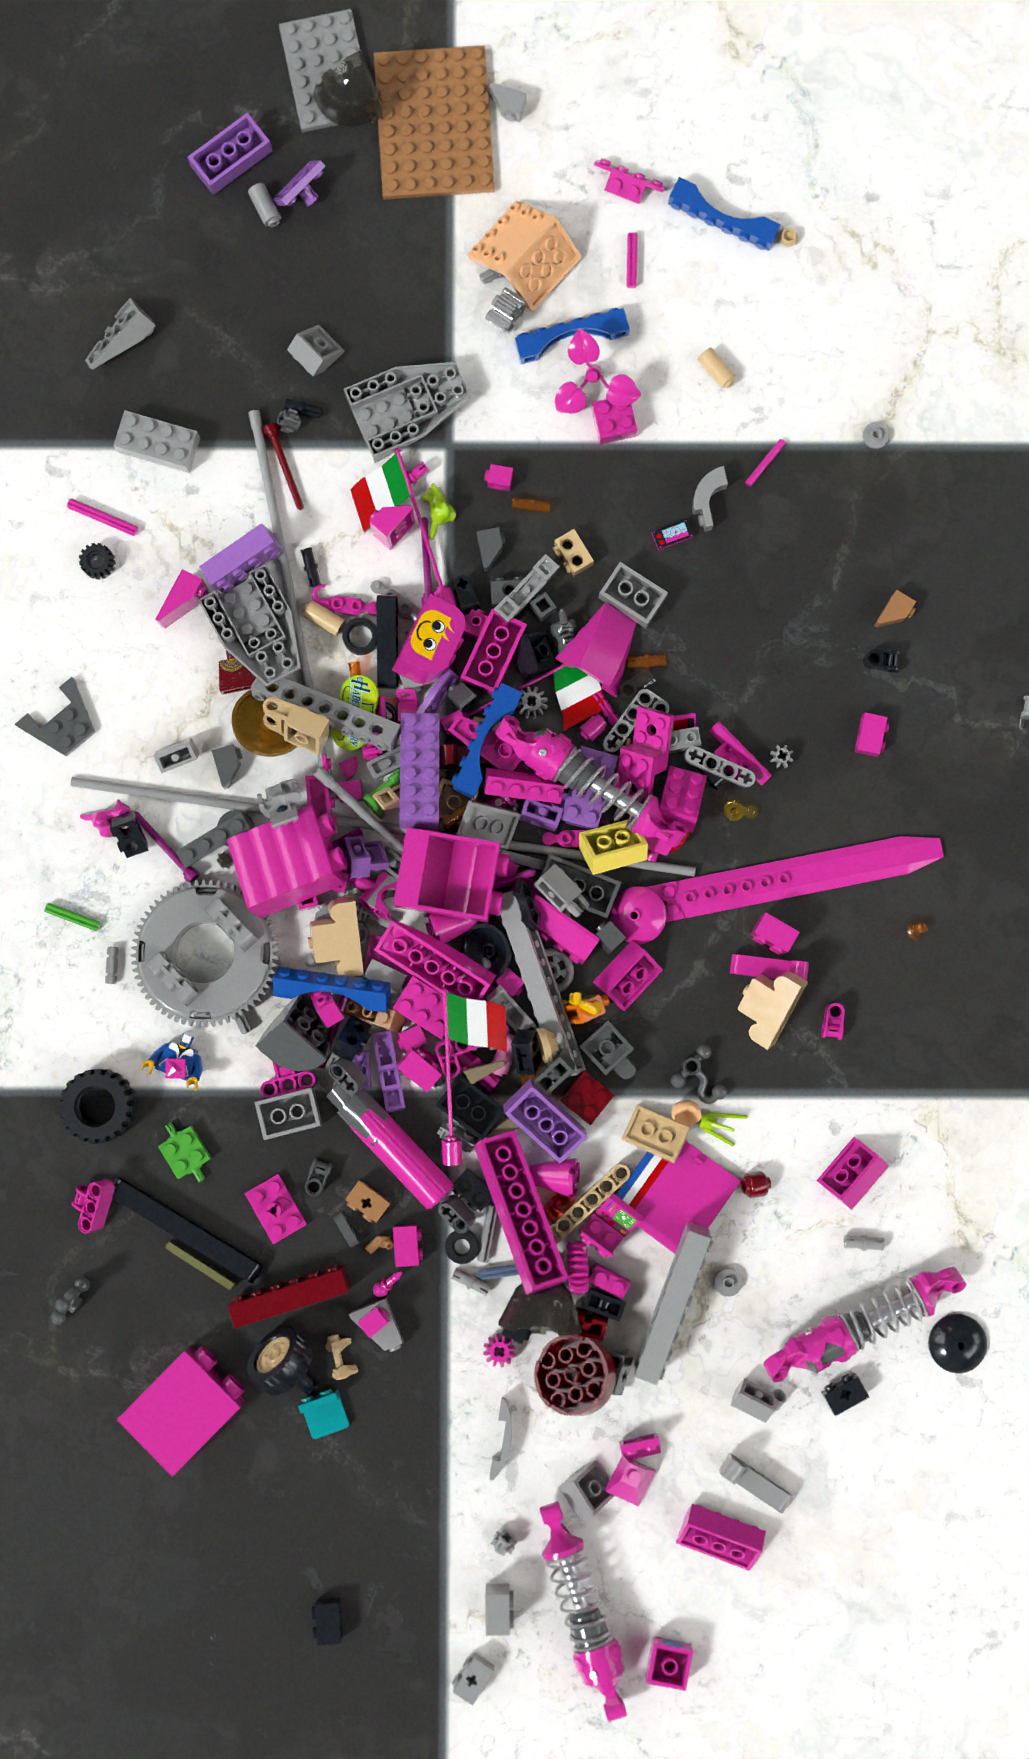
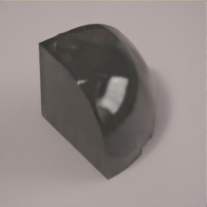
[313,50,382,127]

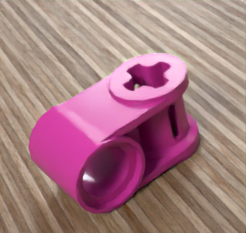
[821,1002,845,1040]

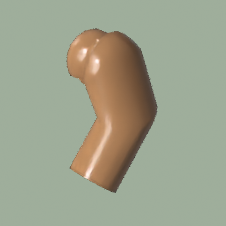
[365,1235,394,1255]

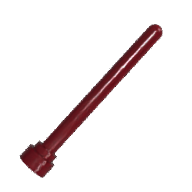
[263,423,304,510]

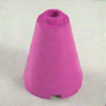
[424,912,478,944]
[529,1158,580,1198]

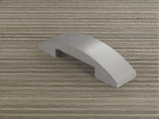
[494,554,560,622]
[489,1397,512,1480]

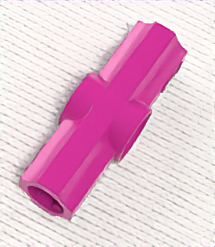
[456,1042,501,1092]

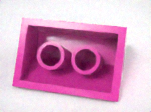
[369,506,415,550]
[593,940,663,1012]
[816,1137,889,1210]

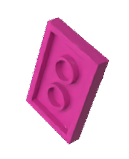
[244,1174,307,1244]

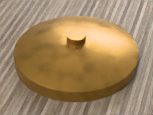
[232,689,305,757]

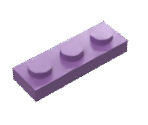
[416,668,459,713]

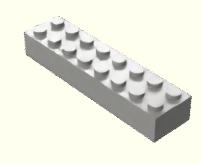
[634,1221,713,1385]

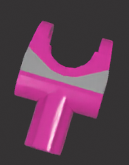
[348,872,398,920]

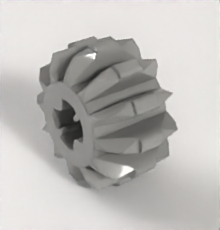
[516,686,548,719]

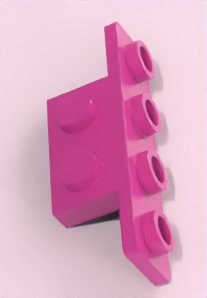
[594,158,666,204]
[709,721,772,785]
[305,754,337,827]

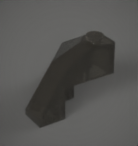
[498,1282,582,1336]

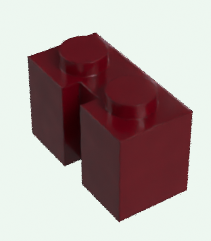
[565,1305,609,1341]

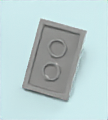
[456,800,521,849]

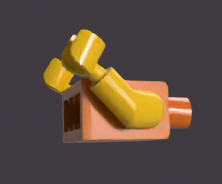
[560,992,610,1024]

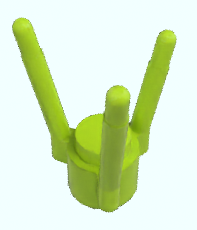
[699,1111,747,1146]

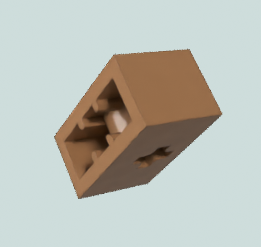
[345,1179,391,1223]

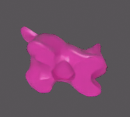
[80,799,130,838]

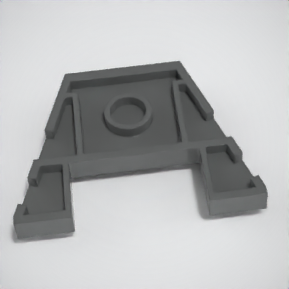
[15,677,95,757]

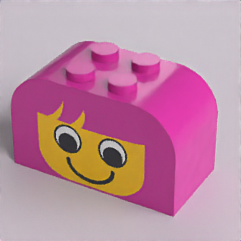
[392,594,466,685]

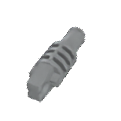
[355,902,393,928]

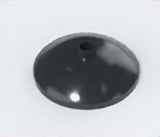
[459,923,512,980]
[928,1314,987,1373]

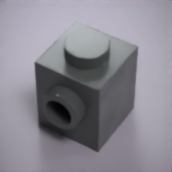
[530,592,557,622]

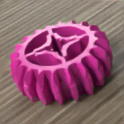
[567,1241,589,1295]

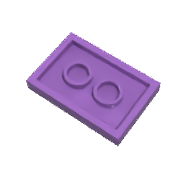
[272,160,325,206]

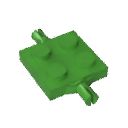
[158,1122,212,1182]

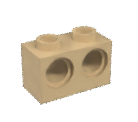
[553,529,594,576]

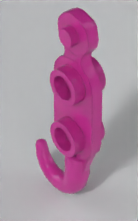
[312,584,377,615]
[542,820,610,848]

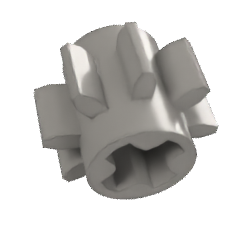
[770,745,793,768]
[491,1529,517,1556]

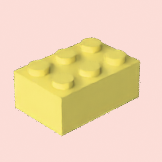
[579,820,648,875]

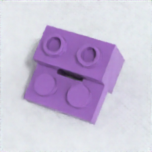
[519,792,568,832]
[343,836,390,878]

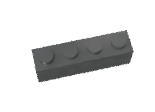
[175,811,254,868]

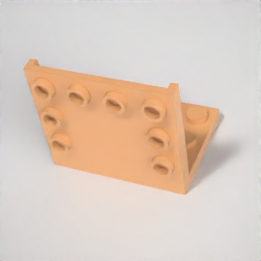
[467,200,582,312]

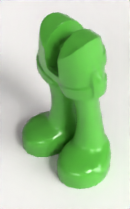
[363,768,400,819]

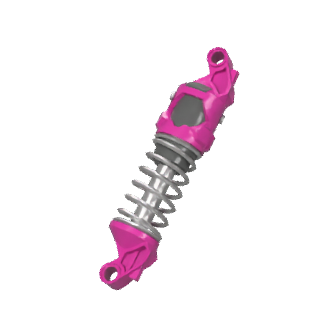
[764,1267,966,1383]

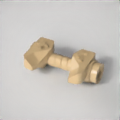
[325,1334,358,1380]

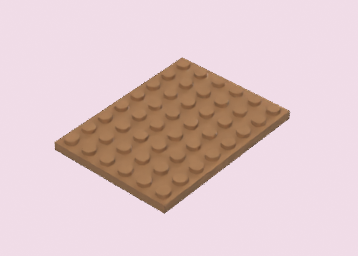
[374,46,495,199]

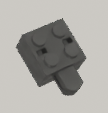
[579,1020,636,1079]

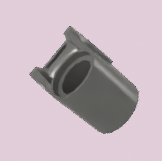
[305,1157,333,1196]

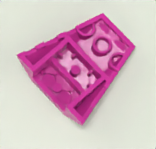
[555,603,636,698]

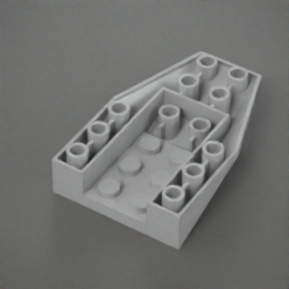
[344,362,470,463]
[198,564,301,687]

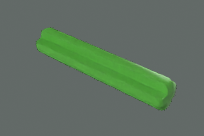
[44,903,100,931]

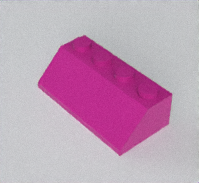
[534,894,600,964]
[676,1504,766,1571]

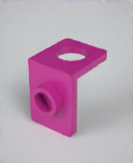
[396,689,418,723]

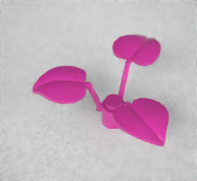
[555,329,641,414]

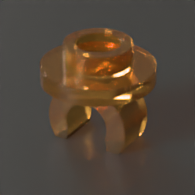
[906,922,928,941]

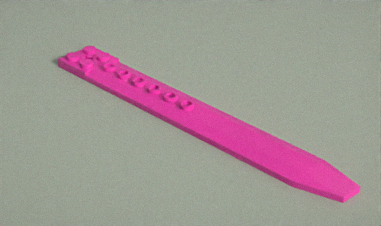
[647,836,944,922]

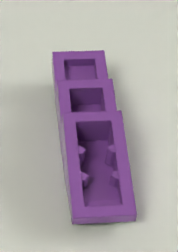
[372,1030,406,1113]

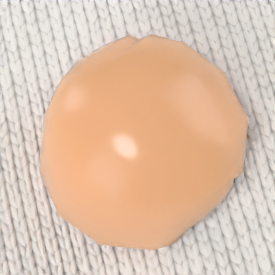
[671,1100,702,1126]

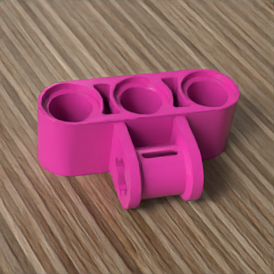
[260,1062,317,1098]
[71,1178,114,1234]

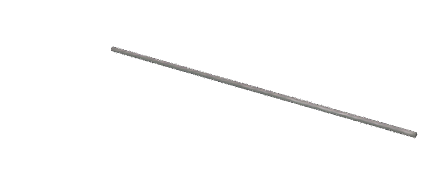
[71,777,696,877]

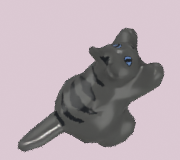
[550,608,578,654]

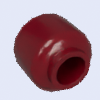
[741,1171,771,1198]

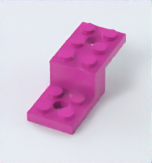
[616,705,674,804]

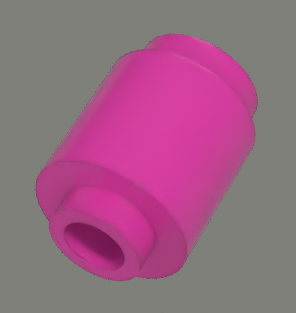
[579,714,608,742]

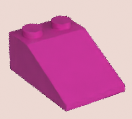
[155,569,209,629]

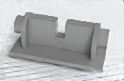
[437,1119,478,1153]

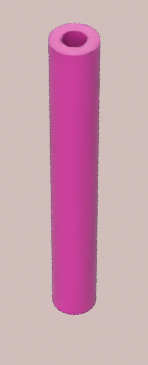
[745,439,786,487]

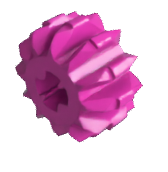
[483,1333,516,1368]

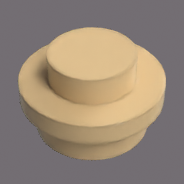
[779,228,798,247]

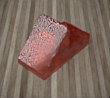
[543,1193,575,1225]

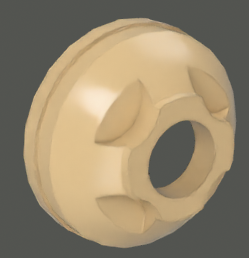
[536,1028,559,1063]

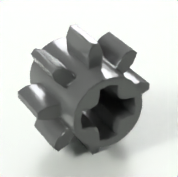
[277,408,301,433]

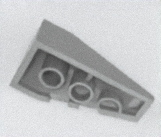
[85,298,156,370]

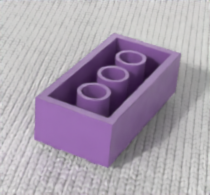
[187,113,272,195]
[199,523,284,592]
[560,746,618,830]
[503,1078,588,1163]

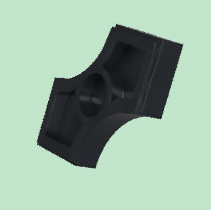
[513,877,541,932]

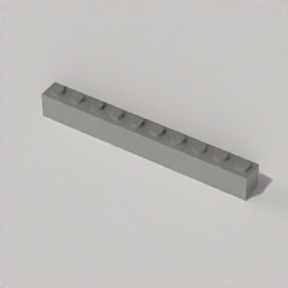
[500,889,586,1077]

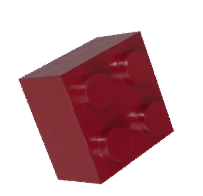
[560,1071,614,1126]

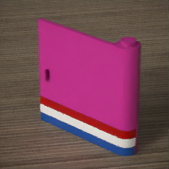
[615,1140,741,1254]

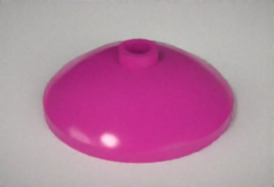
[610,886,667,944]

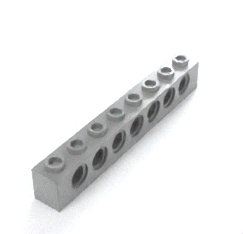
[251,677,401,752]

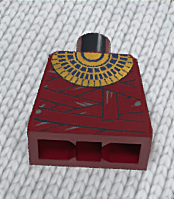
[219,650,255,695]

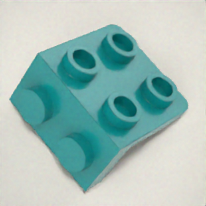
[298,1388,349,1439]

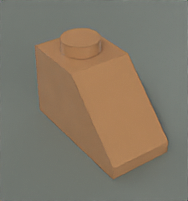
[874,590,916,627]

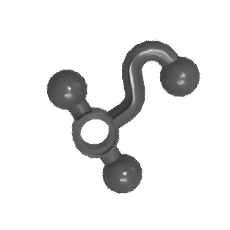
[671,1044,727,1104]
[51,1277,90,1325]

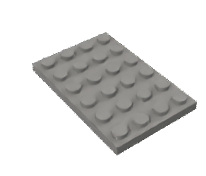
[279,9,374,132]

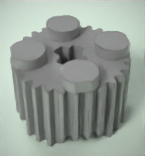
[485,287,527,333]

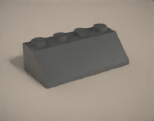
[535,854,621,918]

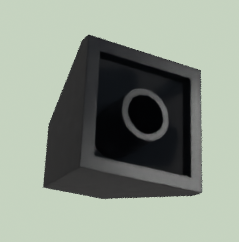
[516,630,562,678]

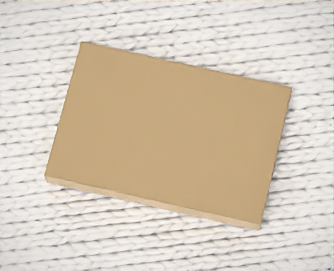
[621,1104,691,1164]

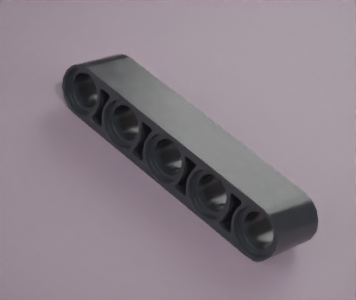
[376,595,399,689]

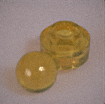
[724,800,759,821]

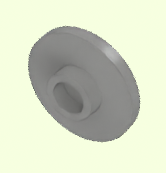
[862,422,889,449]
[714,1269,742,1297]

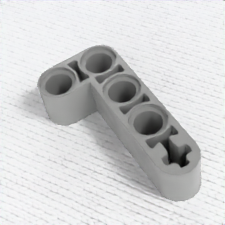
[603,689,669,755]
[719,1453,793,1514]

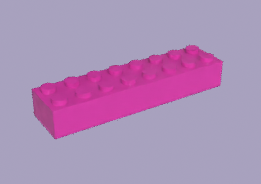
[474,1130,569,1295]

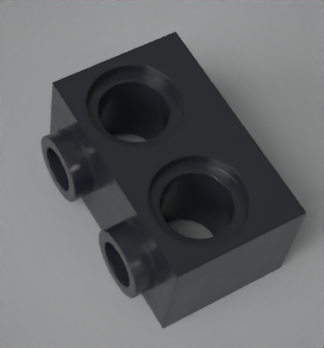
[110,810,149,858]
[332,1015,372,1062]
[511,1029,542,1075]
[452,1167,492,1212]

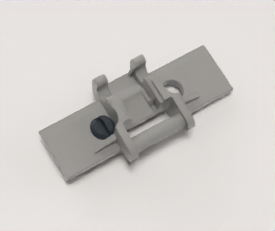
[257,779,302,829]

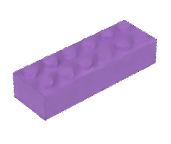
[400,713,439,829]

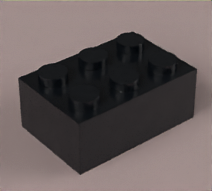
[435,1074,504,1140]

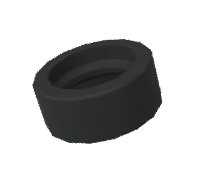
[342,618,377,655]

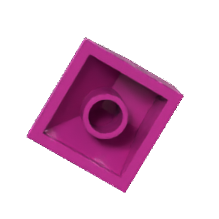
[605,1455,656,1507]

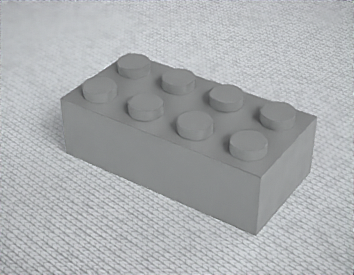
[113,410,200,473]

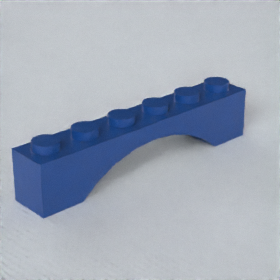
[668,177,781,251]
[515,308,630,365]
[451,683,523,800]
[273,967,391,1013]

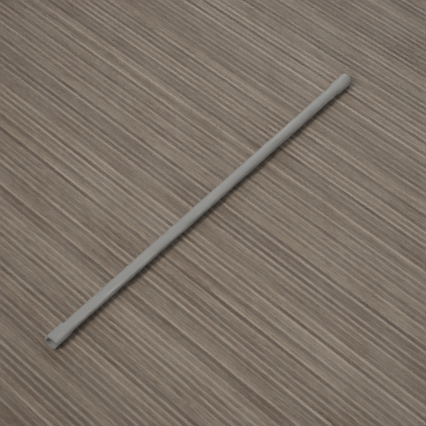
[248,410,332,776]

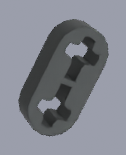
[333,1211,360,1248]

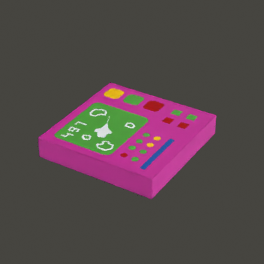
[594,1193,643,1237]

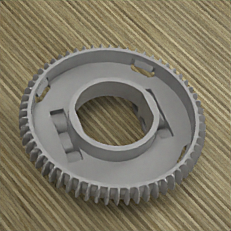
[131,879,279,1027]

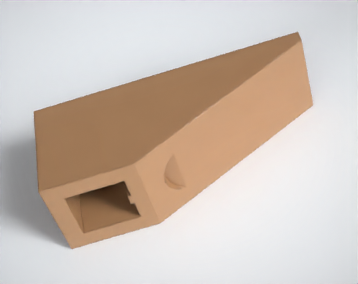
[343,998,406,1033]

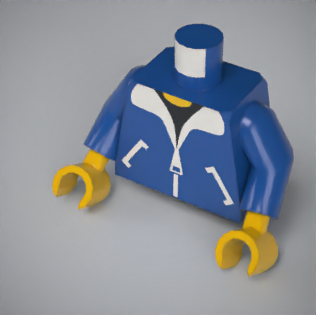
[141,1033,203,1091]

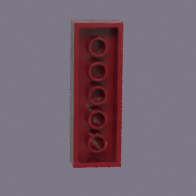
[228,1264,351,1329]

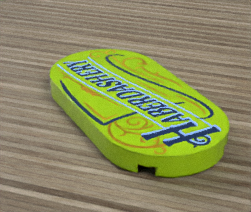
[331,675,379,750]

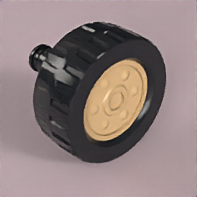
[247,1327,317,1395]

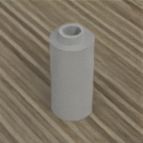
[248,183,281,228]

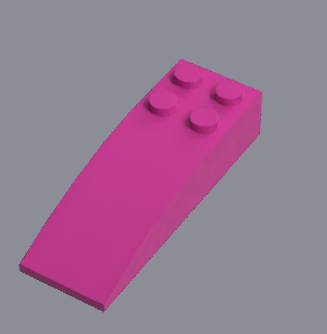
[374,919,496,1000]

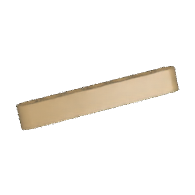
[549,1163,630,1245]

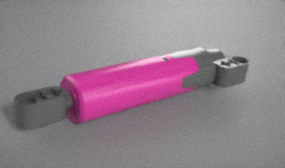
[326,1057,476,1233]

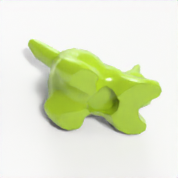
[420,483,456,540]

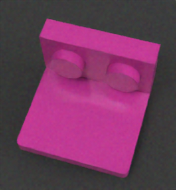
[579,1213,624,1258]

